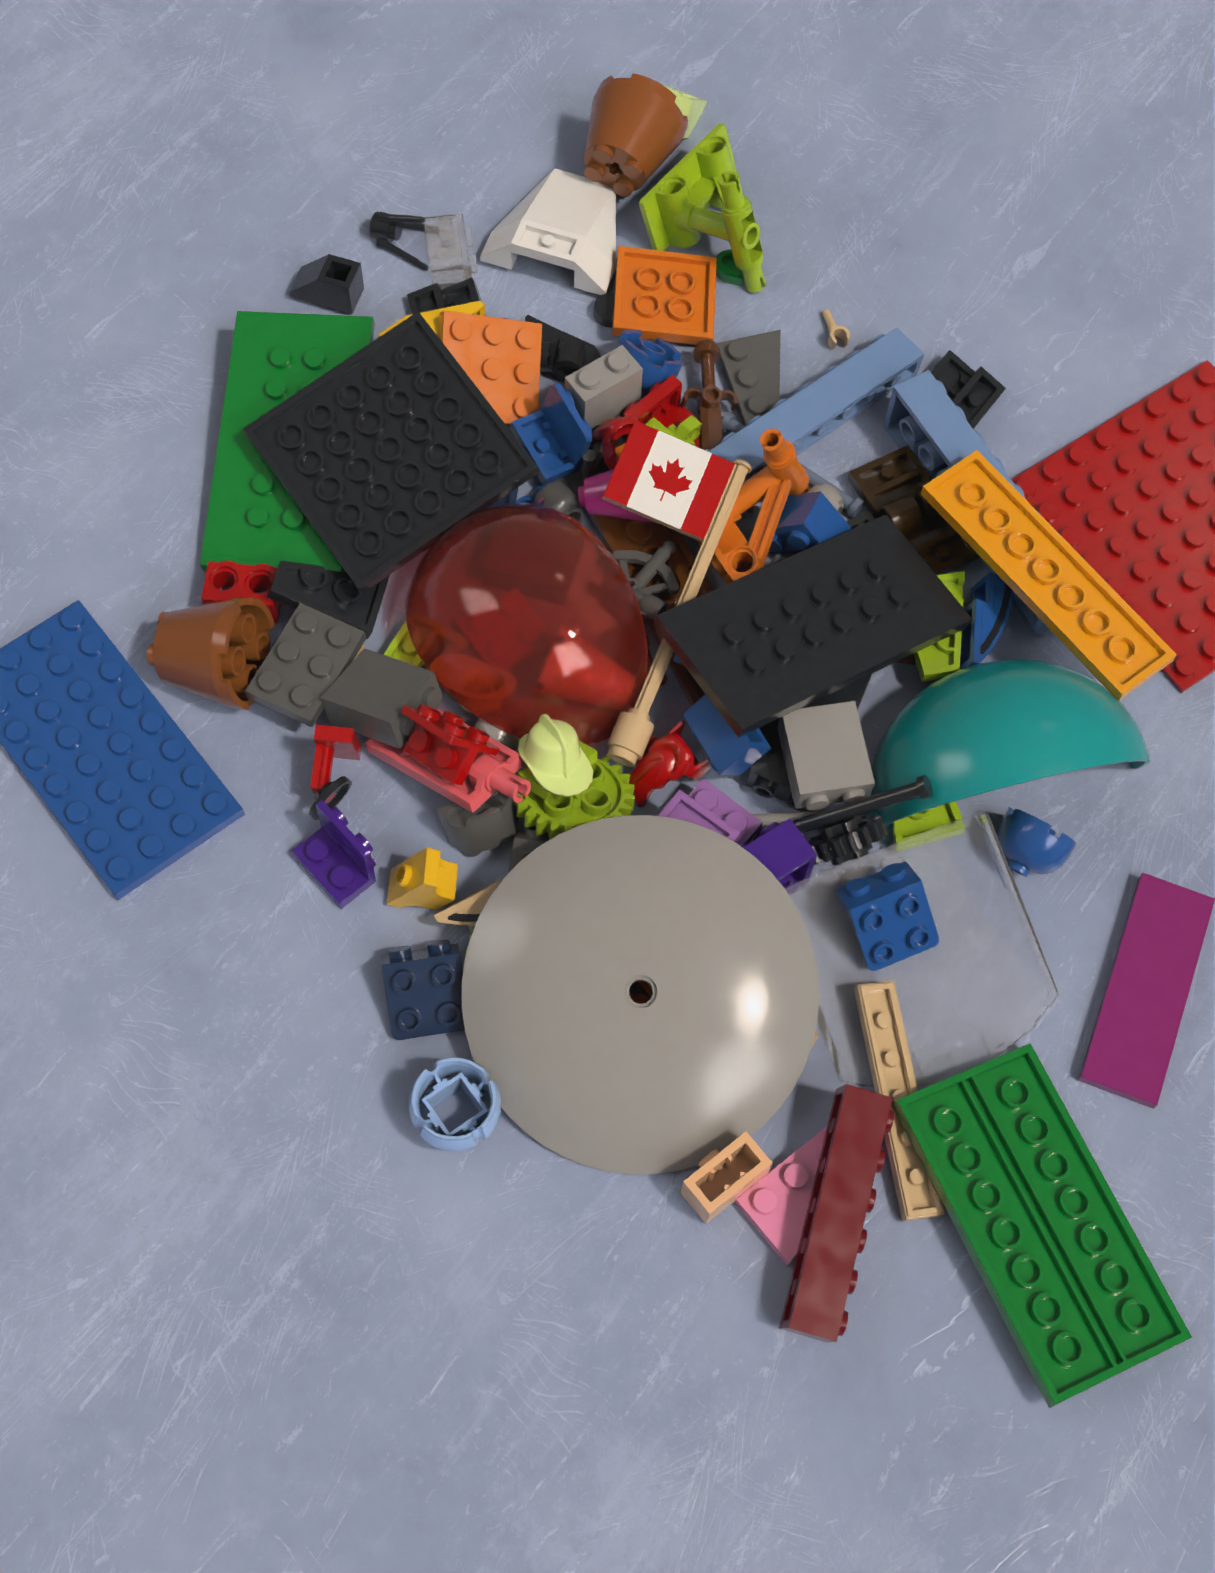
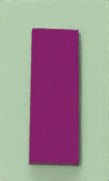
[1078,872,1215,1109]

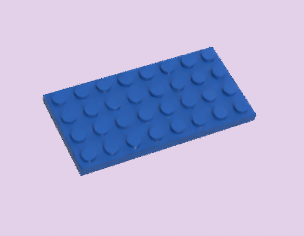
[0,600,245,901]

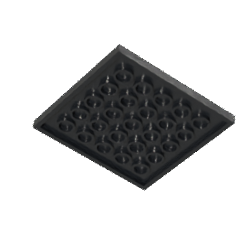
[243,311,540,594]

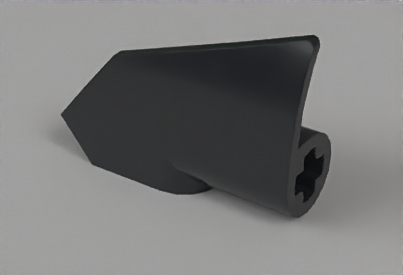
[525,315,602,382]

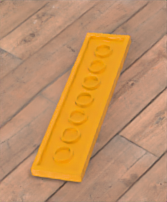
[921,450,1177,701]

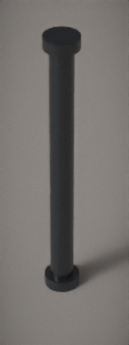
[757,775,933,838]

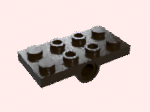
[847,445,980,575]

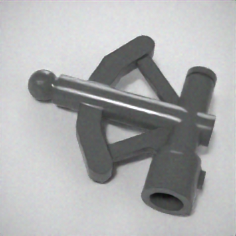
[602,540,679,621]

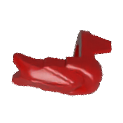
[592,416,640,469]
[628,721,711,807]

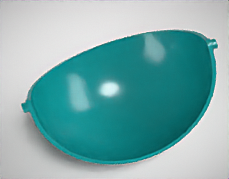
[868,659,1150,827]

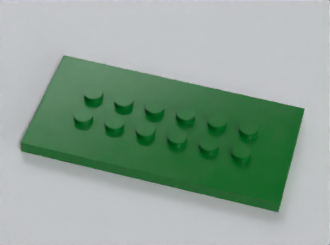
[200,311,375,572]
[892,1043,1192,1408]

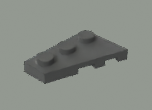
[717,329,781,426]

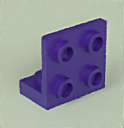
[292,800,376,909]

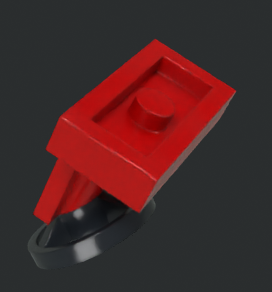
[309,725,362,820]

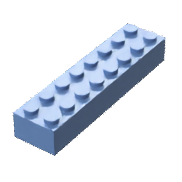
[883,370,1050,636]

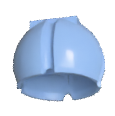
[408,1058,501,1152]

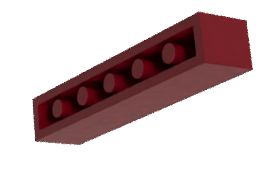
[779,1084,895,1342]

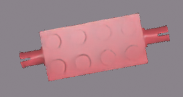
[365,708,531,813]

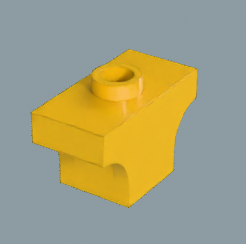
[387,847,458,910]

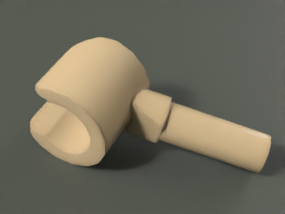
[822,309,850,349]

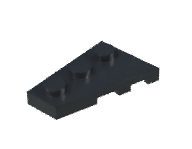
[266,561,390,639]

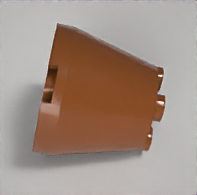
[584,73,688,197]
[147,597,275,710]

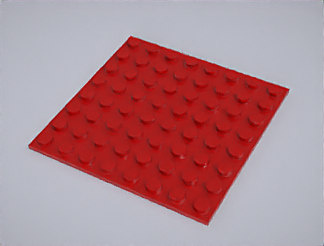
[1011,360,1215,693]

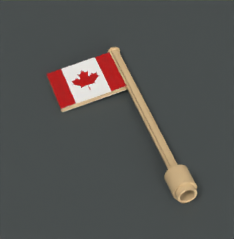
[602,420,752,767]

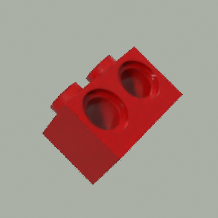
[201,560,281,623]

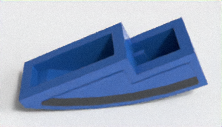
[960,572,1014,670]

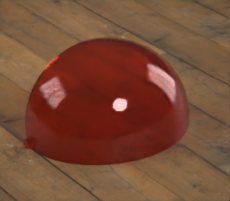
[405,503,648,745]

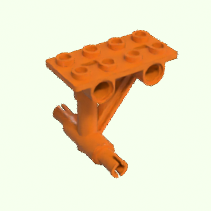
[697,429,810,584]

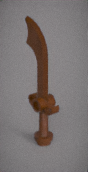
[681,340,755,513]

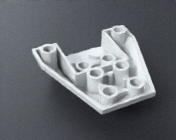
[480,168,616,295]

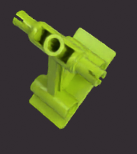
[639,123,766,293]

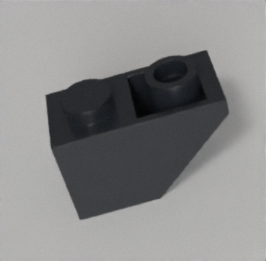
[289,254,364,314]

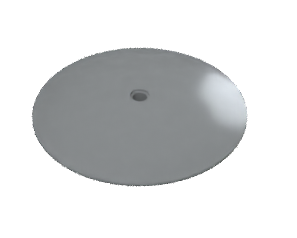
[461,815,819,1175]

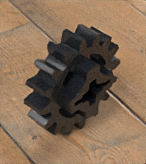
[808,814,888,865]

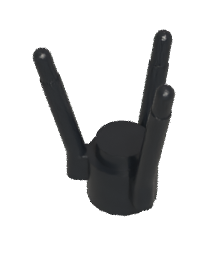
[369,211,455,271]

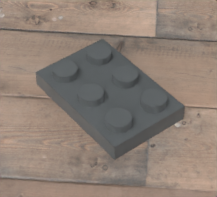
[245,603,366,727]

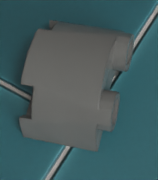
[436,791,518,857]

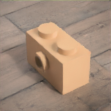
[680,1131,773,1224]

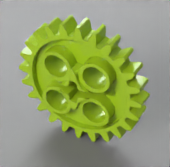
[513,756,635,840]

